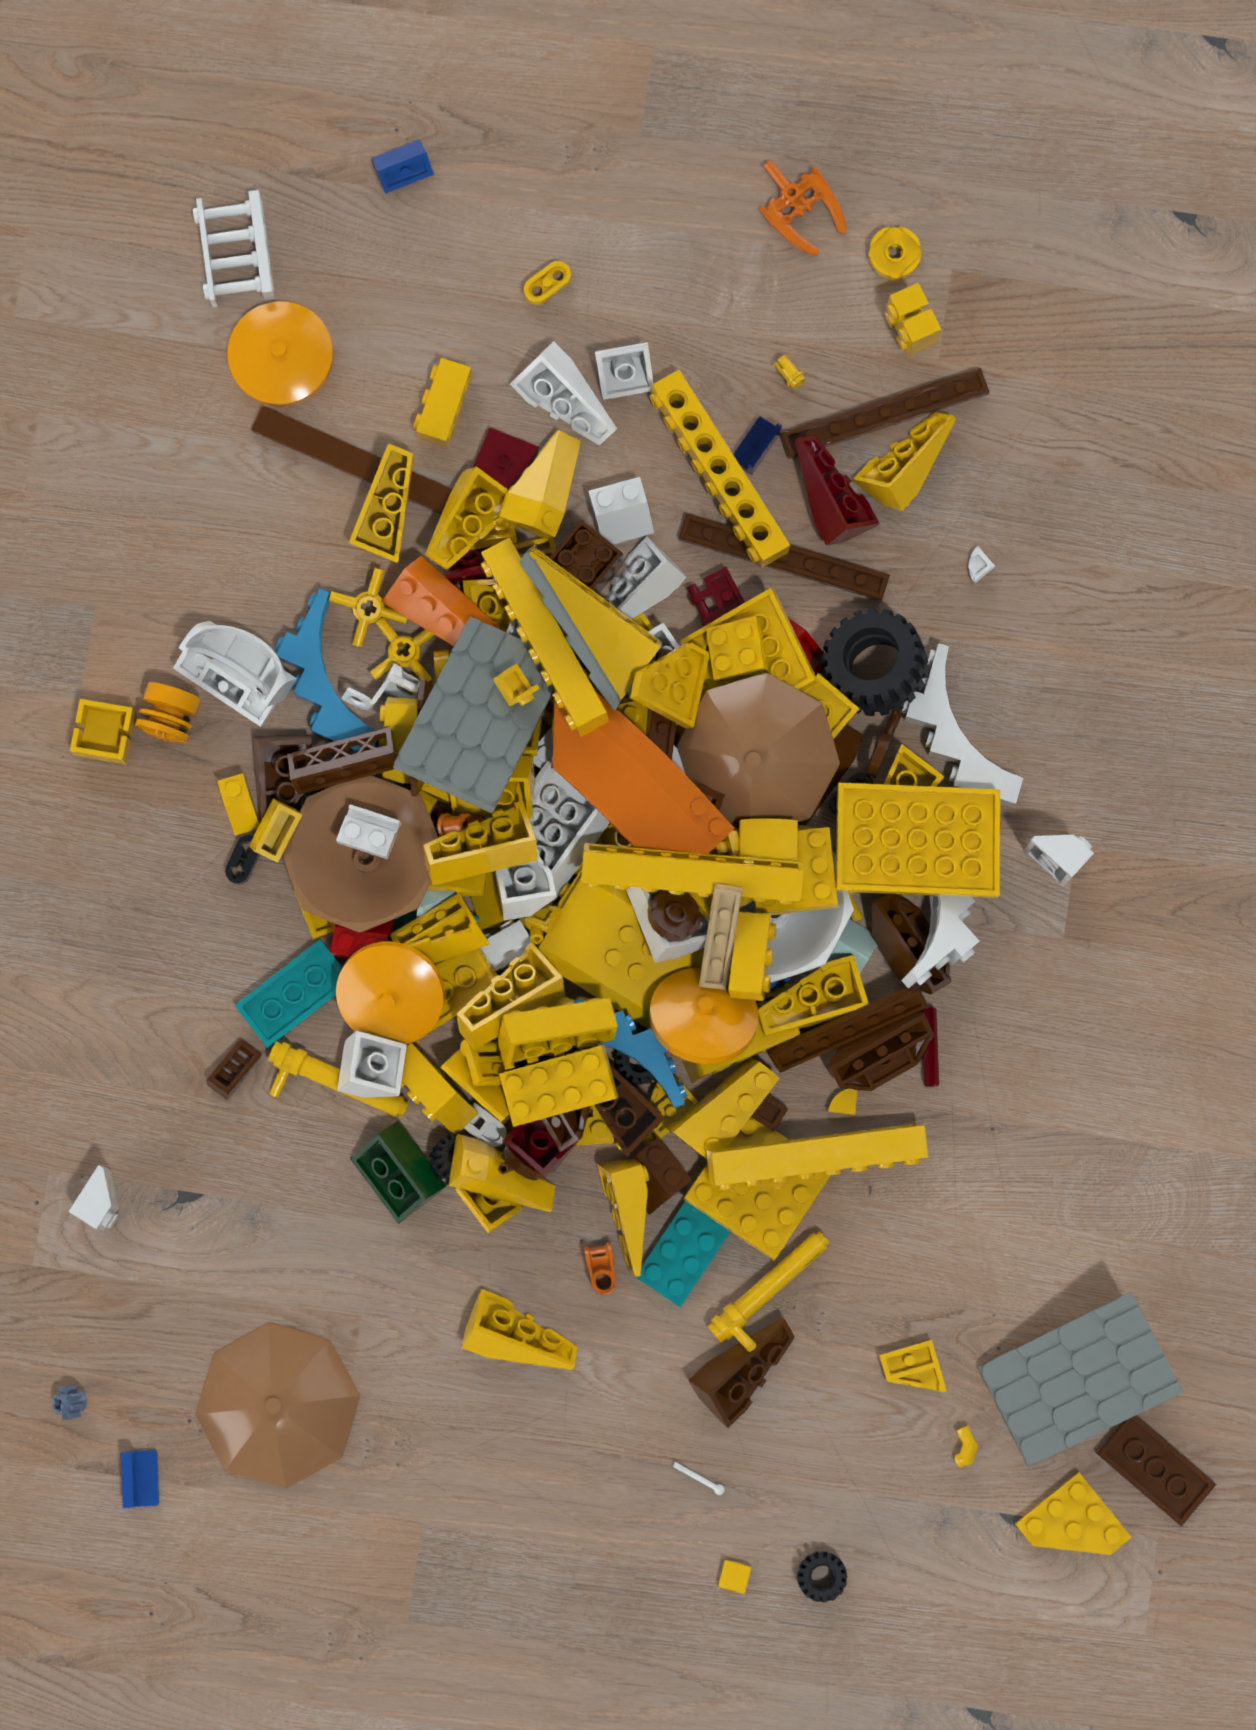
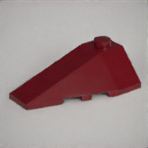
[795,435,880,546]

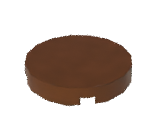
[647,890,702,942]

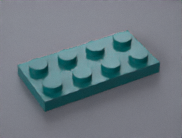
[235,939,342,1049]
[635,1201,730,1308]

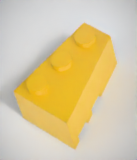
[390,893,490,963]

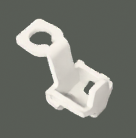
[342,663,420,710]

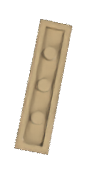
[699,883,742,990]

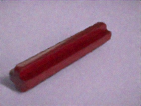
[922,1007,939,1087]

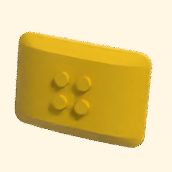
[538,877,704,1029]

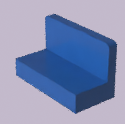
[372,140,434,194]
[121,1450,159,1508]

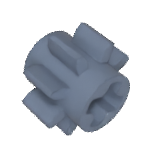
[52,1385,87,1420]

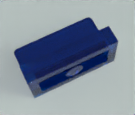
[733,416,782,475]

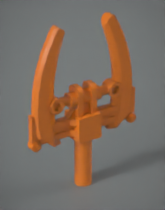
[760,160,847,256]

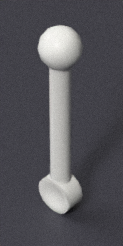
[673,1462,725,1495]

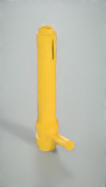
[268,1041,409,1118]
[707,1231,830,1352]

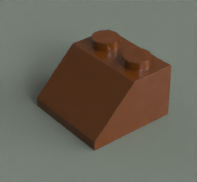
[632,1138,692,1215]

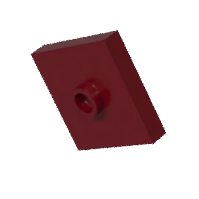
[473,428,539,490]

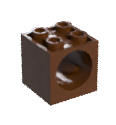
[550,520,624,595]

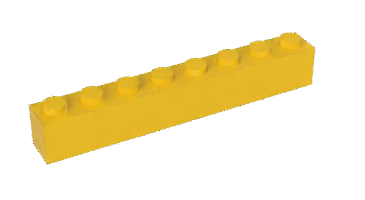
[481,537,610,737]
[581,843,804,904]
[706,1123,928,1190]

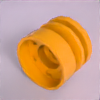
[134,682,202,743]

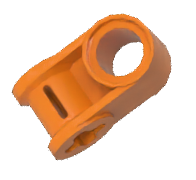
[437,813,483,836]
[584,1241,616,1296]

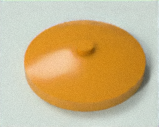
[227,301,334,407]
[336,941,445,1044]
[649,968,759,1064]

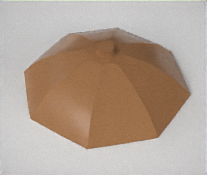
[677,673,840,829]
[282,776,438,933]
[196,1322,360,1488]

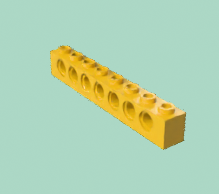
[649,370,790,568]

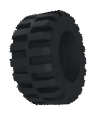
[821,608,928,716]

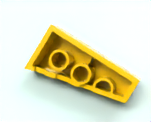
[349,443,414,563]
[884,744,944,787]
[423,800,538,886]
[457,942,565,1050]
[498,998,618,1070]
[681,1019,801,1084]
[665,1058,780,1161]

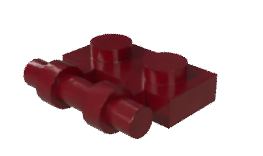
[686,567,745,627]

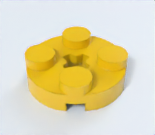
[868,226,921,281]

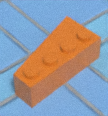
[381,556,500,646]

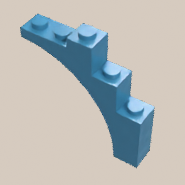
[275,588,379,754]
[572,998,688,1109]

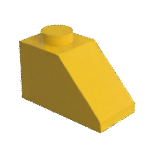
[217,773,260,836]

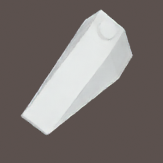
[510,341,617,445]
[603,536,687,619]
[485,816,557,921]

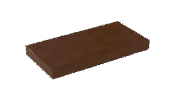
[1096,1415,1217,1527]

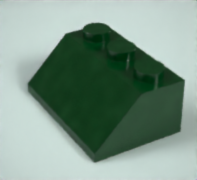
[350,1121,446,1224]

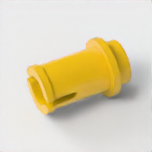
[773,355,806,389]

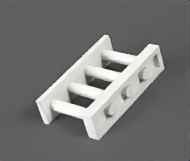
[193,190,275,307]

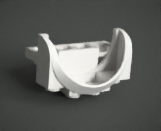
[173,620,297,727]

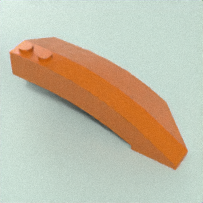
[551,691,735,854]

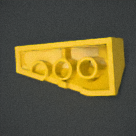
[853,412,956,511]
[425,467,508,570]
[462,1289,578,1370]

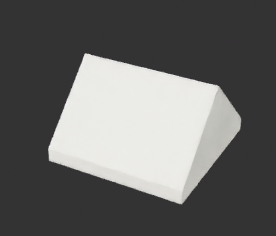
[595,343,654,400]

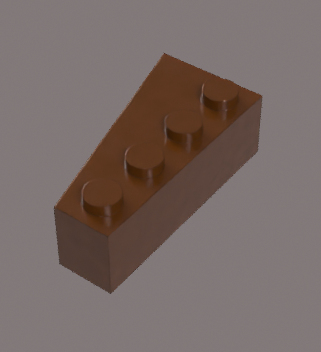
[576,1046,665,1158]

